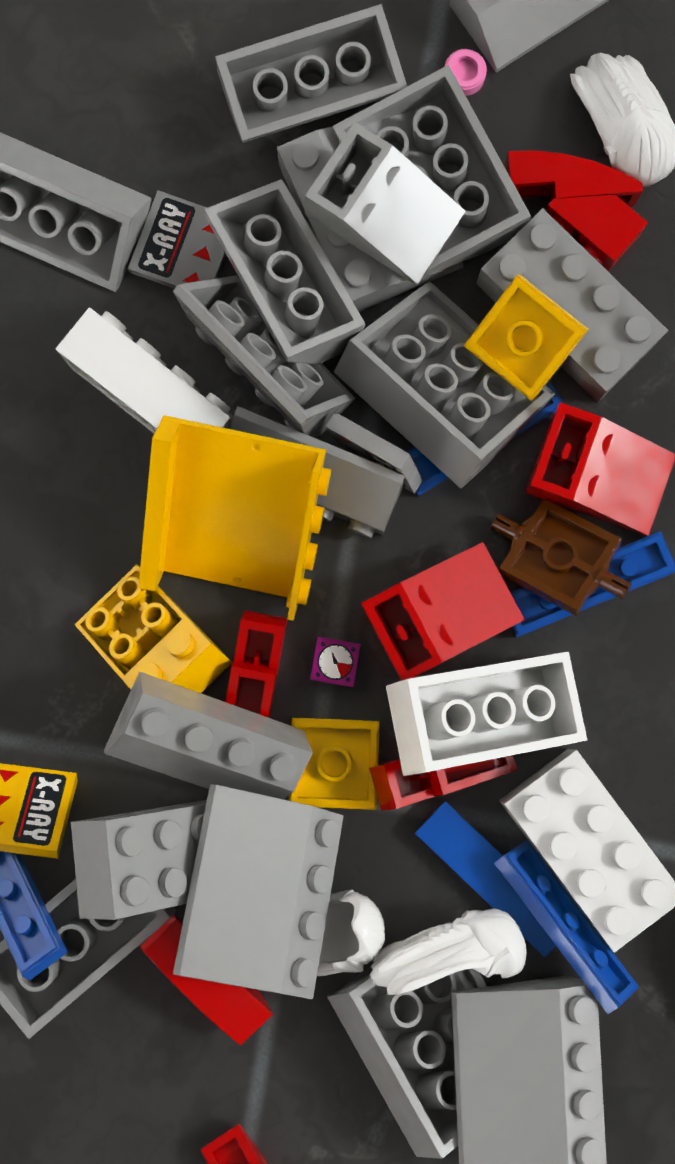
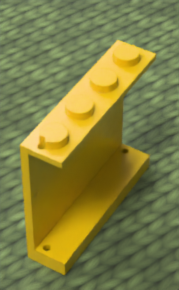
[138,415,332,621]

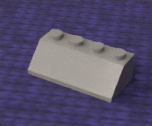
[450,0,609,73]
[215,4,407,143]
[0,132,152,292]
[203,179,366,364]
[230,406,405,539]
[104,671,313,799]

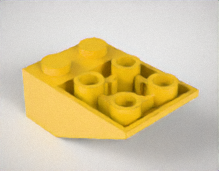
[75,564,233,693]

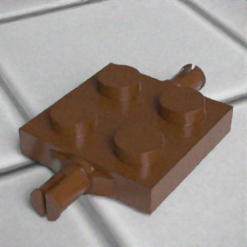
[491,499,632,616]

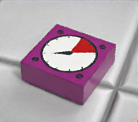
[310,637,361,687]

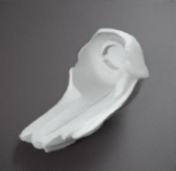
[570,52,675,187]
[317,889,385,976]
[370,908,527,995]

